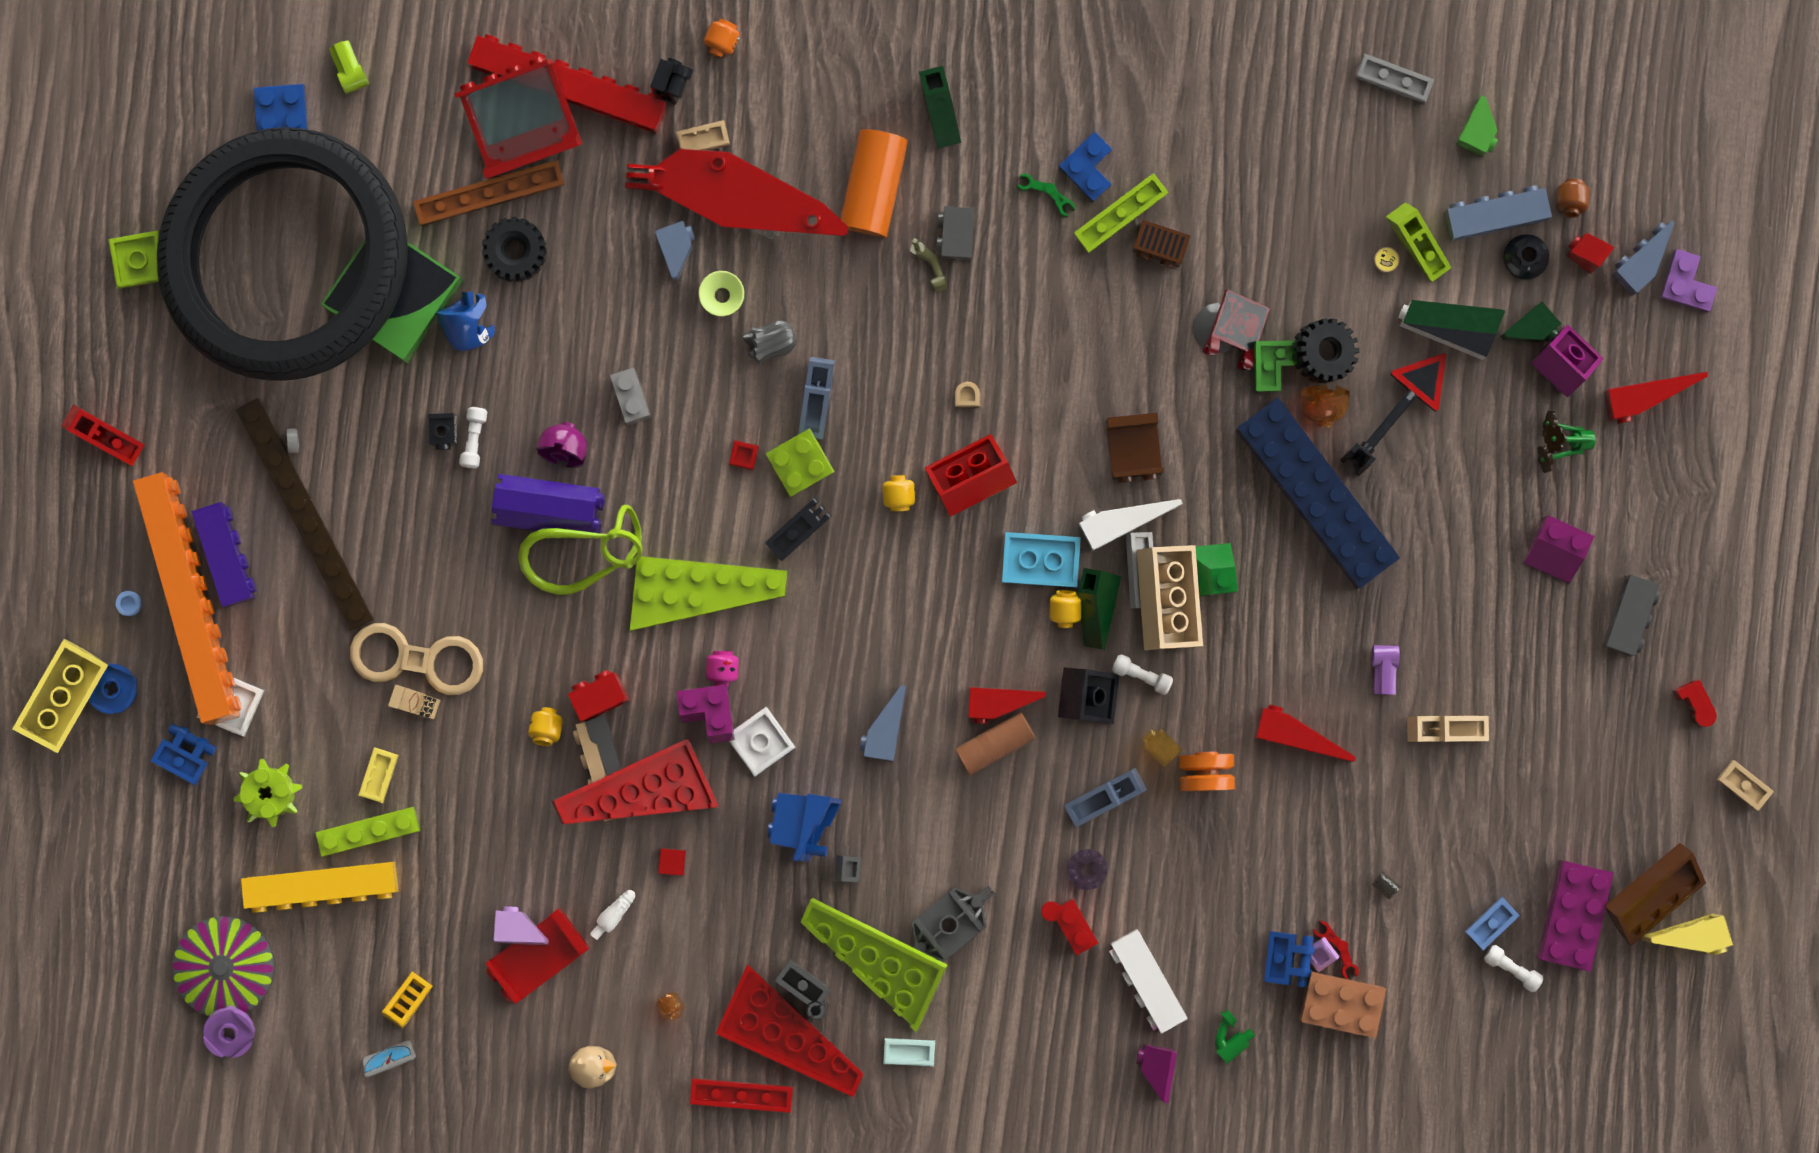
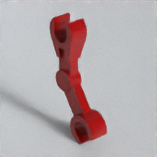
[1313,921,1359,979]

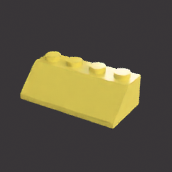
[13,639,108,753]

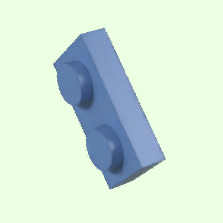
[1465,897,1520,950]

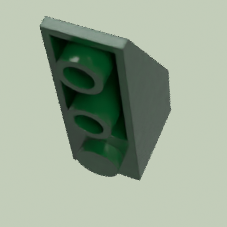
[919,66,961,149]
[1078,568,1121,650]

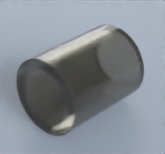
[1372,872,1401,900]

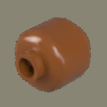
[1556,178,1590,218]

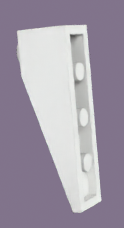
[1079,499,1183,551]

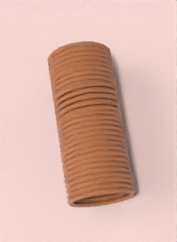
[955,712,1036,776]

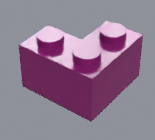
[676,684,735,744]

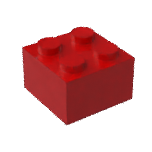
[568,670,630,722]

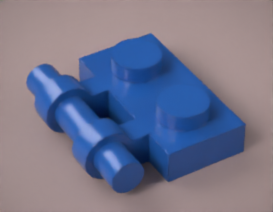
[151,724,217,785]
[1264,931,1315,987]

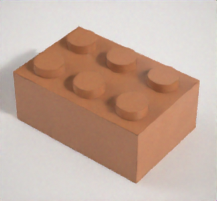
[1298,971,1386,1038]

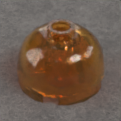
[1300,385,1350,427]

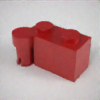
[1041,898,1098,956]

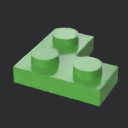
[1254,340,1299,392]

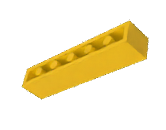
[241,861,399,913]

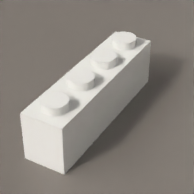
[1109,929,1188,1034]

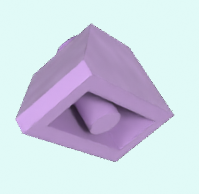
[494,907,549,945]

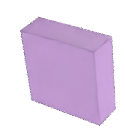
[1310,937,1339,973]

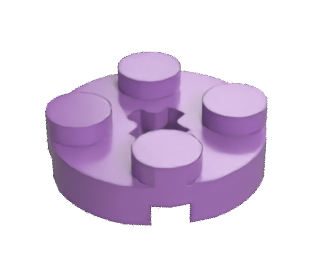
[203,1006,255,1058]

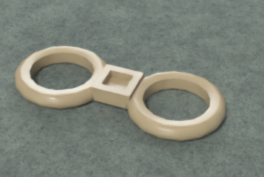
[350,623,483,695]

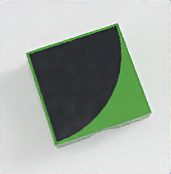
[320,240,463,363]

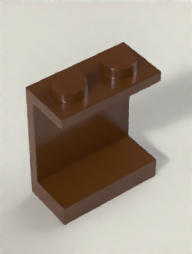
[1106,412,1164,483]

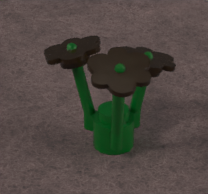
[1537,411,1596,473]

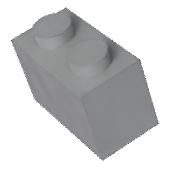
[610,367,652,426]

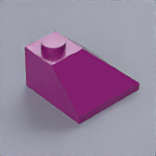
[1136,1044,1177,1103]

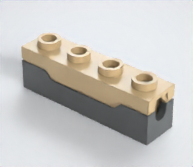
[573,716,622,821]

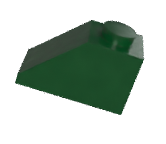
[1500,301,1562,343]

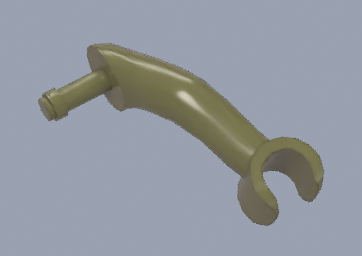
[910,239,947,292]

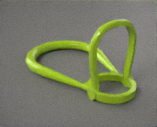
[518,505,643,595]

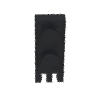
[765,498,832,561]

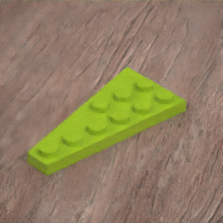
[630,556,788,631]
[801,898,948,1032]

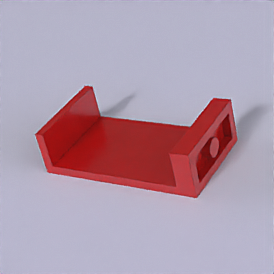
[485,908,590,1004]

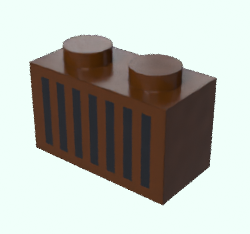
[1132,220,1191,269]

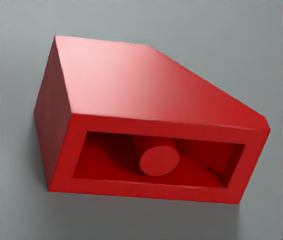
[1567,233,1615,274]

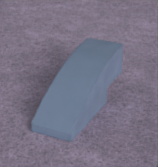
[798,357,835,439]
[1064,767,1147,827]

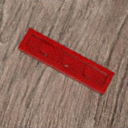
[690,1078,793,1113]

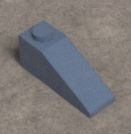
[860,685,906,761]

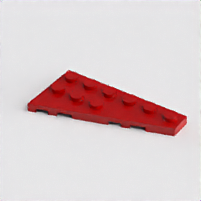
[551,738,719,824]
[715,964,864,1097]

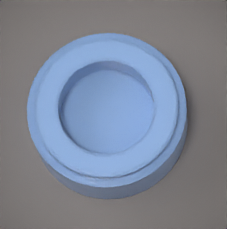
[116,591,142,616]

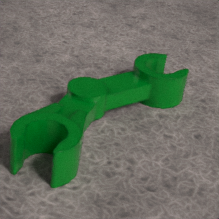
[1017,173,1075,218]

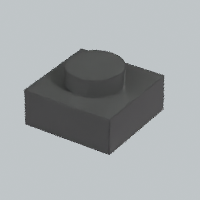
[834,855,861,882]

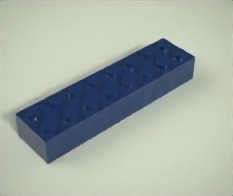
[1236,398,1400,590]

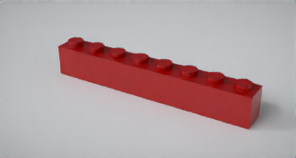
[467,34,667,134]

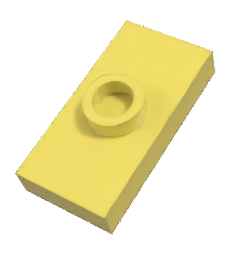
[358,747,399,803]

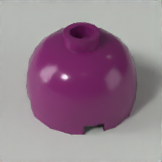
[536,422,588,468]

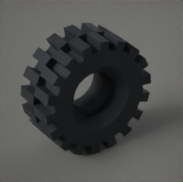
[482,217,547,282]
[1292,318,1359,383]

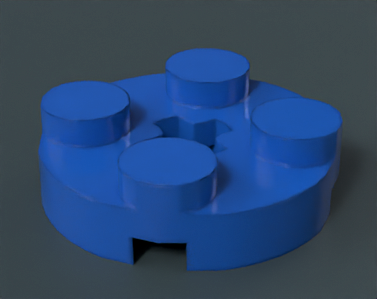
[89,664,138,714]

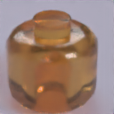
[656,992,685,1020]

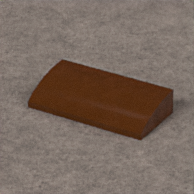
[1604,843,1706,946]

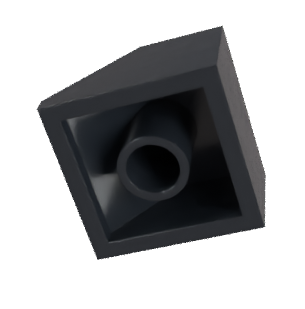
[1058,667,1119,724]

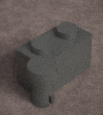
[775,959,831,1020]

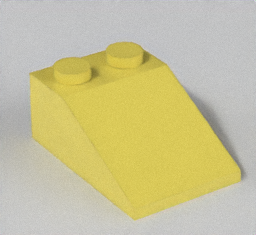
[1642,914,1733,955]

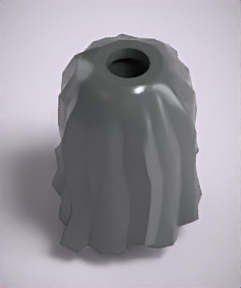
[743,320,797,364]

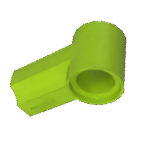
[329,40,369,94]

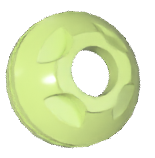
[699,271,745,317]

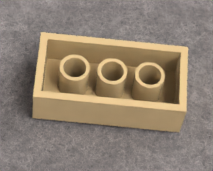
[1137,545,1203,650]

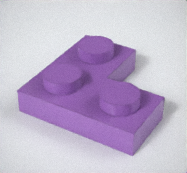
[1660,249,1717,312]

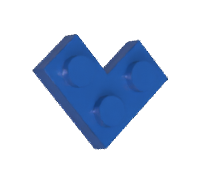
[1059,132,1112,202]

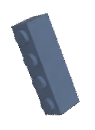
[1444,186,1552,242]

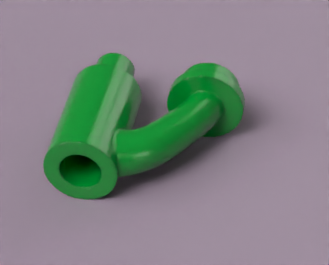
[1215,1010,1256,1064]

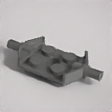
[911,885,995,962]

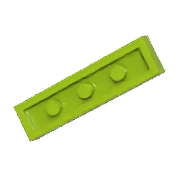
[1074,173,1169,254]
[315,807,420,857]

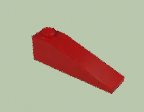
[1604,372,1708,424]
[1254,705,1356,762]

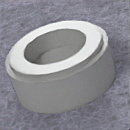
[287,428,299,454]

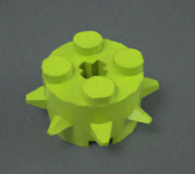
[233,759,303,828]

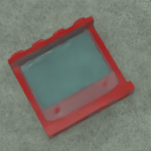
[454,56,583,179]

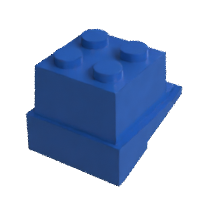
[767,793,842,861]

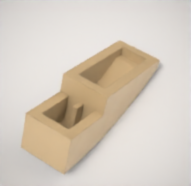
[1407,716,1489,742]

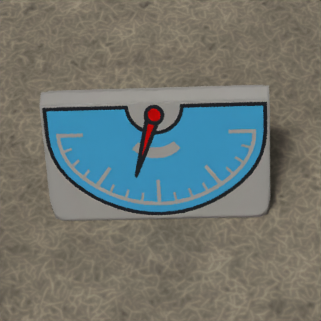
[363,1040,416,1078]

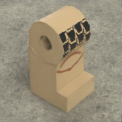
[388,685,441,719]

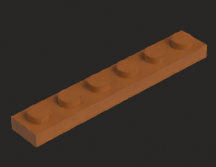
[413,160,565,226]

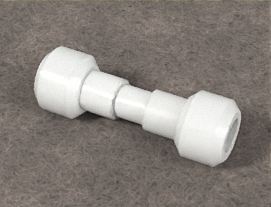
[459,407,487,469]
[1112,654,1173,695]
[1484,945,1543,992]

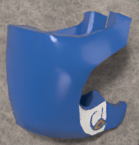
[436,292,495,351]

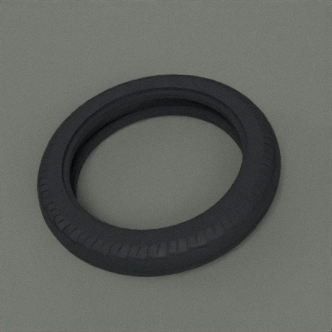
[157,127,408,381]

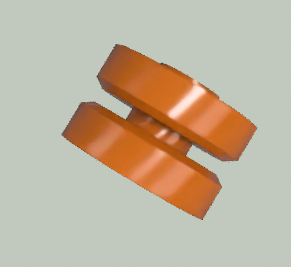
[1179,752,1235,791]

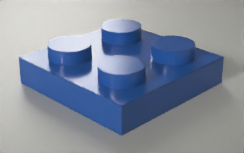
[254,84,308,131]

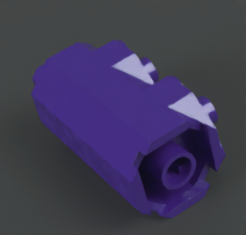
[491,474,605,539]

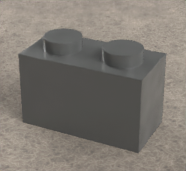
[936,206,974,261]

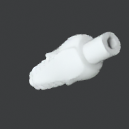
[590,890,635,940]

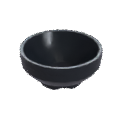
[1503,234,1549,280]

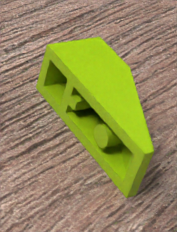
[1386,202,1452,282]

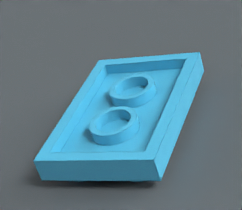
[1002,532,1081,588]

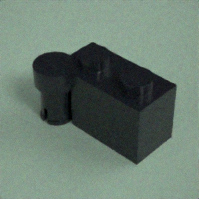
[650,58,693,104]

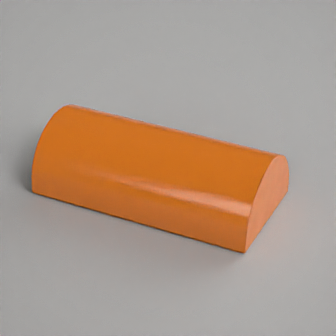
[840,129,908,238]

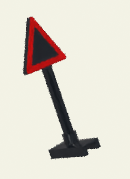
[1340,353,1447,476]

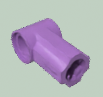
[1372,645,1400,695]

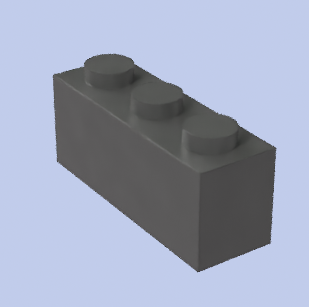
[1602,575,1661,657]

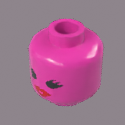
[706,651,739,687]

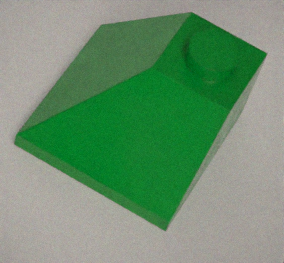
[1195,543,1238,597]

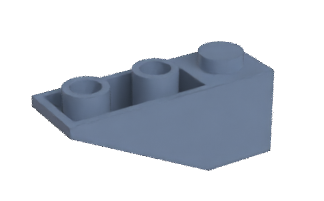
[1612,221,1674,296]

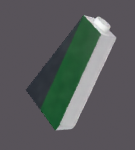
[1398,300,1505,360]

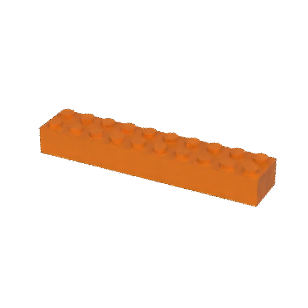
[133,472,242,726]

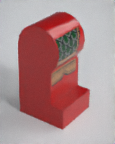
[1673,679,1717,727]

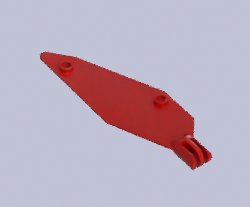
[625,149,849,236]

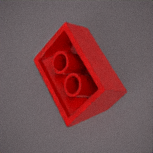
[924,434,1017,517]

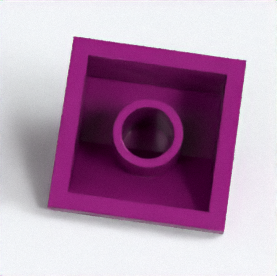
[1531,324,1604,398]
[1523,515,1595,584]

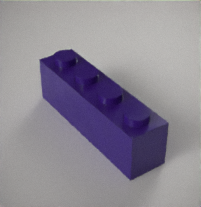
[191,502,257,608]

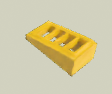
[382,971,433,1029]

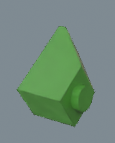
[1456,95,1498,157]

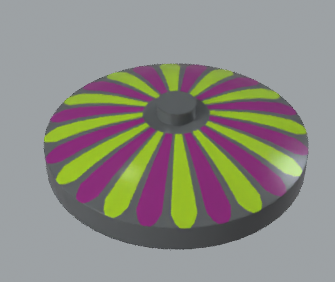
[173,916,275,1016]

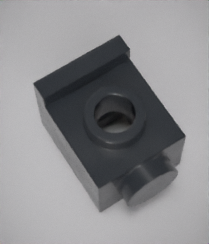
[428,413,457,450]

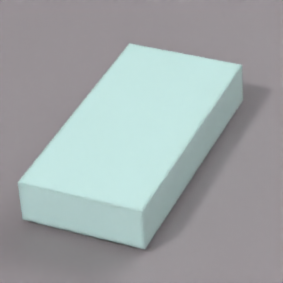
[883,1038,935,1067]

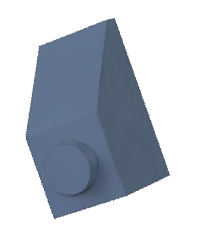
[655,221,695,281]

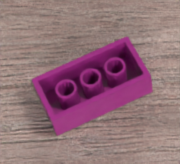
[1536,860,1614,972]

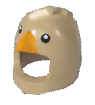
[568,1045,617,1089]

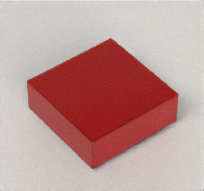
[729,440,759,471]
[658,848,686,876]

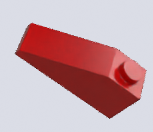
[61,404,145,466]
[968,687,1046,724]

